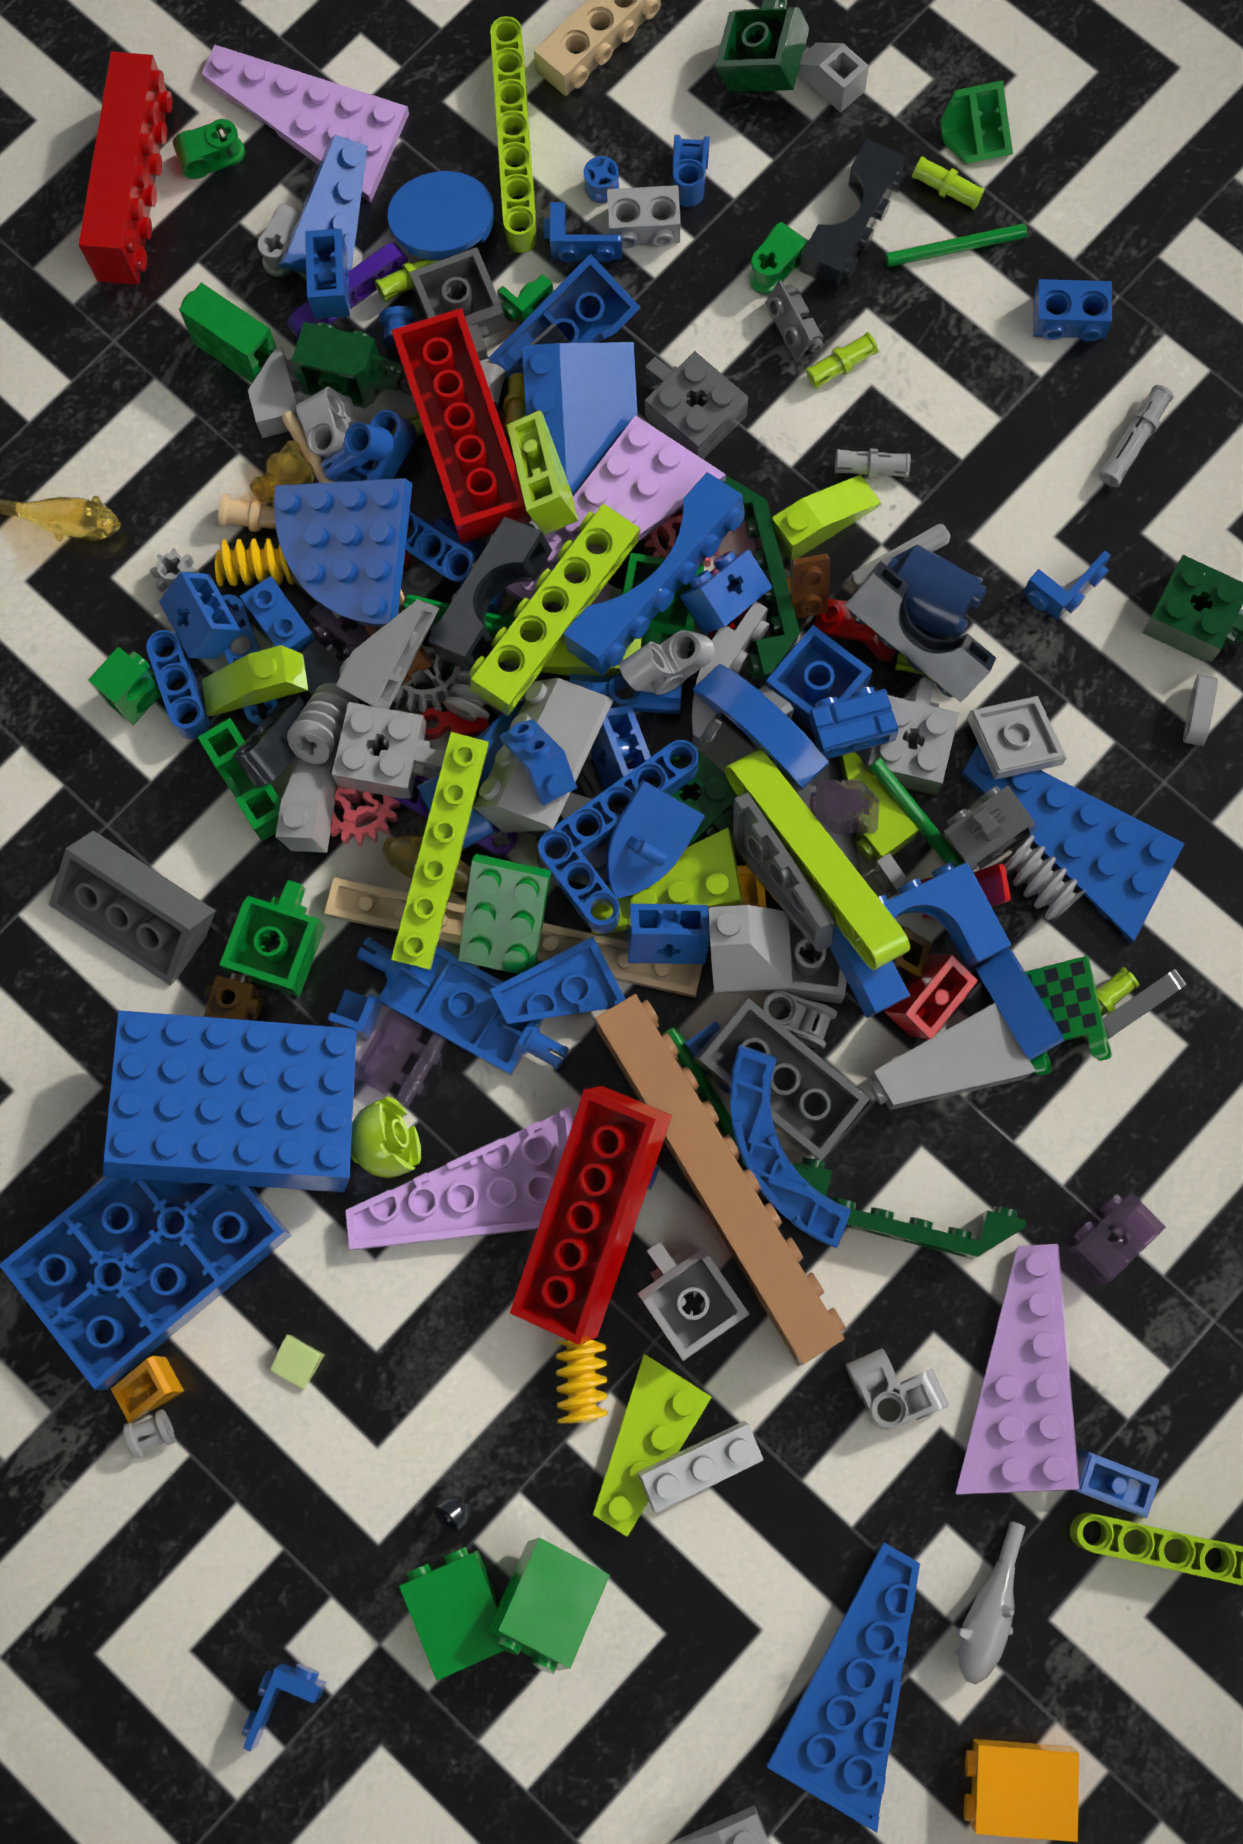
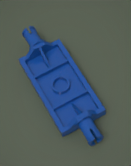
[357,937,569,1076]

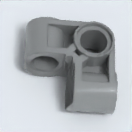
[296,387,358,459]
[619,630,715,695]
[846,1348,949,1430]

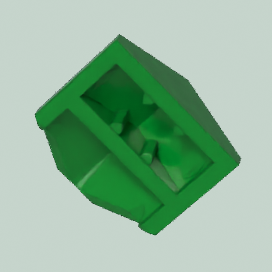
[940,80,1013,164]

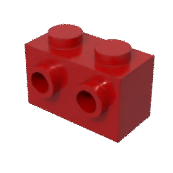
[884,953,978,1040]

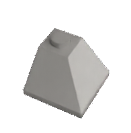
[709,905,793,994]

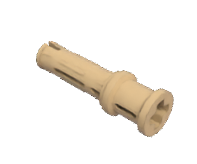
[218,493,276,532]

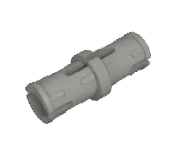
[835,448,911,478]

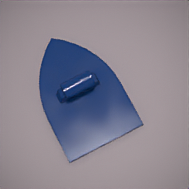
[607,780,705,898]

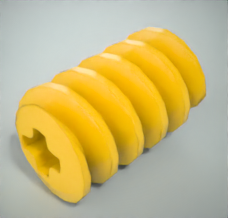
[215,538,295,587]
[555,1340,608,1423]

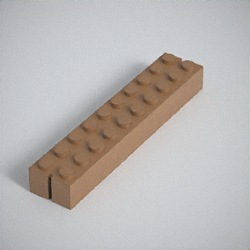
[595,994,846,1366]

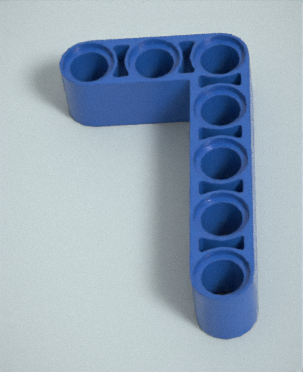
[336,410,480,584]
[538,740,698,933]

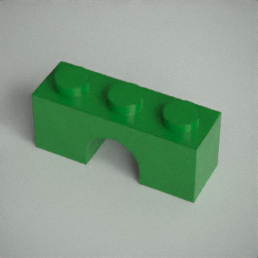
[198,718,281,841]

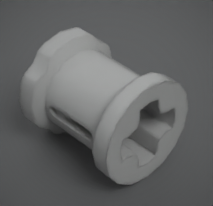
[123,1410,175,1458]

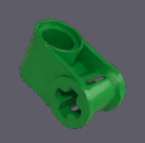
[172,119,245,179]
[749,222,809,295]

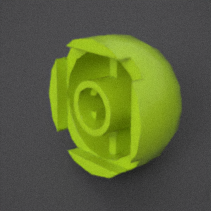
[351,1096,421,1178]

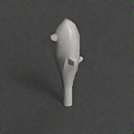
[956,1522,1026,1685]

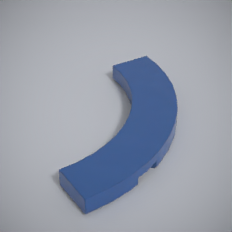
[730,1044,851,1248]

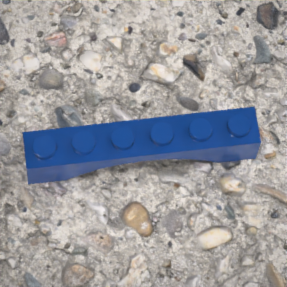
[563,472,745,675]

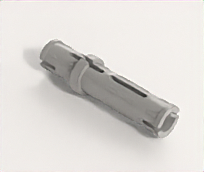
[1098,384,1174,487]

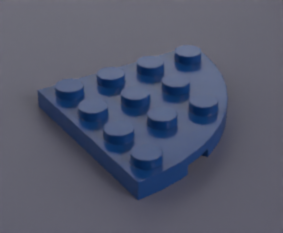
[274,478,412,628]

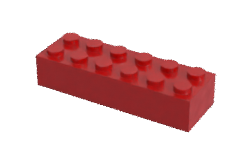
[79,51,172,285]
[391,308,532,544]
[510,1086,672,1345]

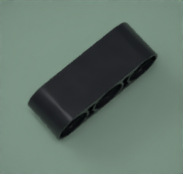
[233,695,306,788]

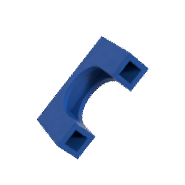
[830,862,1011,1018]

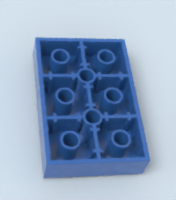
[103,1010,357,1192]
[0,1177,292,1390]

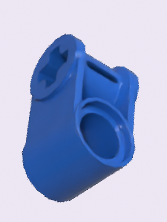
[672,135,710,207]

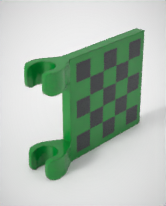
[1025,955,1112,1076]

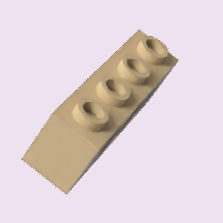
[534,0,661,96]

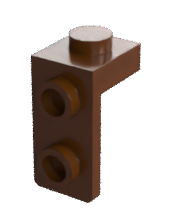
[786,554,830,619]

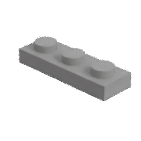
[637,1421,763,1513]

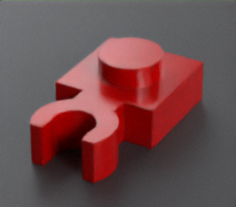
[422,704,489,740]

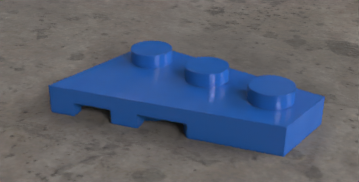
[489,937,626,1025]

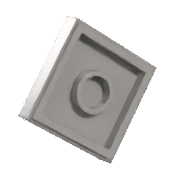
[967,696,1067,780]

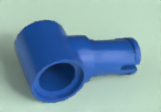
[321,422,393,481]

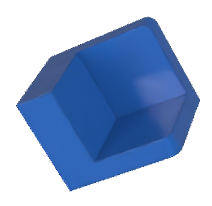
[327,989,383,1040]

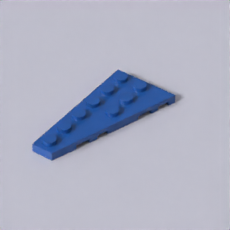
[962,744,1185,944]
[766,1542,920,1833]

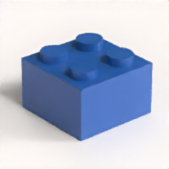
[765,625,873,732]

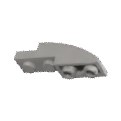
[692,601,770,749]

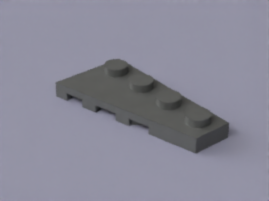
[733,792,835,952]

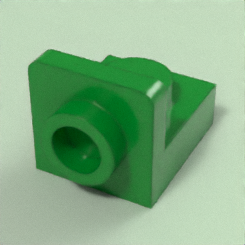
[497,274,554,325]

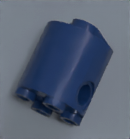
[888,544,987,640]

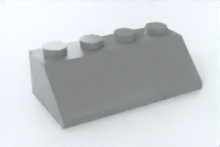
[473,678,613,833]

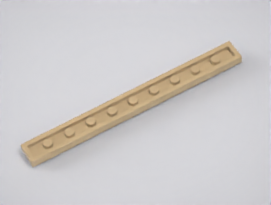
[324,877,703,998]

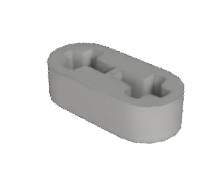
[1183,674,1218,746]

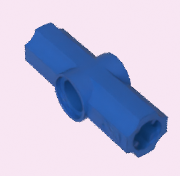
[569,673,682,714]

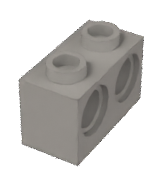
[607,185,681,248]

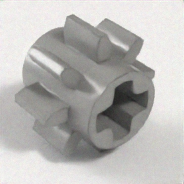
[150,548,198,592]

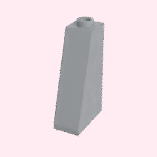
[869,1004,1035,1110]

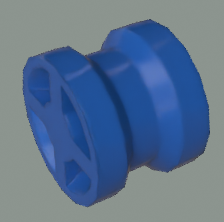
[583,156,619,203]
[378,306,415,350]

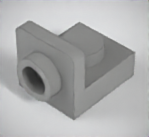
[873,853,909,900]

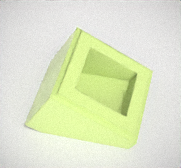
[270,1335,324,1390]

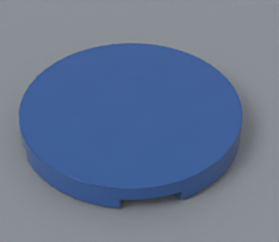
[388,171,495,260]

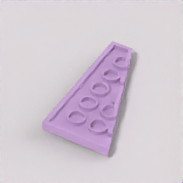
[202,45,409,203]
[505,415,726,607]
[346,1106,573,1250]
[956,1244,1080,1495]

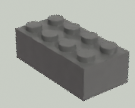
[693,998,870,1160]

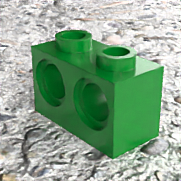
[88,647,161,726]

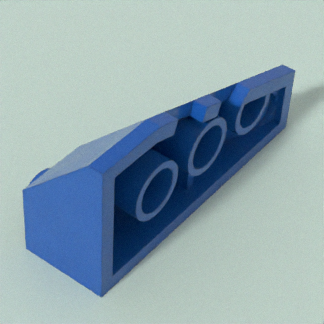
[488,254,641,379]

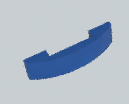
[693,664,829,790]

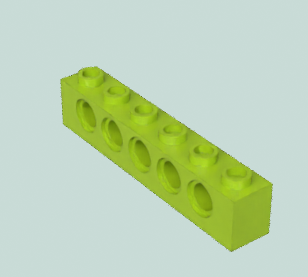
[469,503,641,716]
[391,732,489,970]

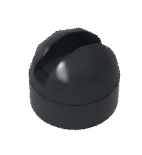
[434,1496,470,1533]

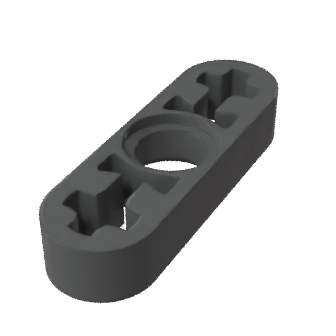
[1087,969,1187,1039]

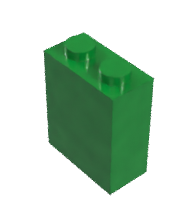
[178,282,277,383]
[487,1537,610,1674]
[399,1547,504,1681]

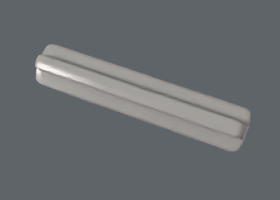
[850,524,951,589]

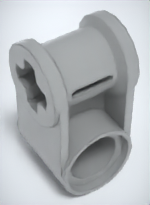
[258,203,302,277]
[761,991,837,1049]

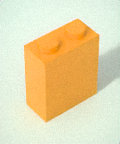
[964,1739,1080,1842]

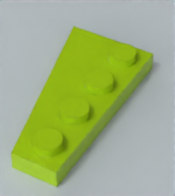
[591,828,744,935]
[593,1354,711,1537]

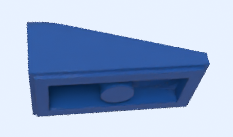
[1073,1449,1159,1518]

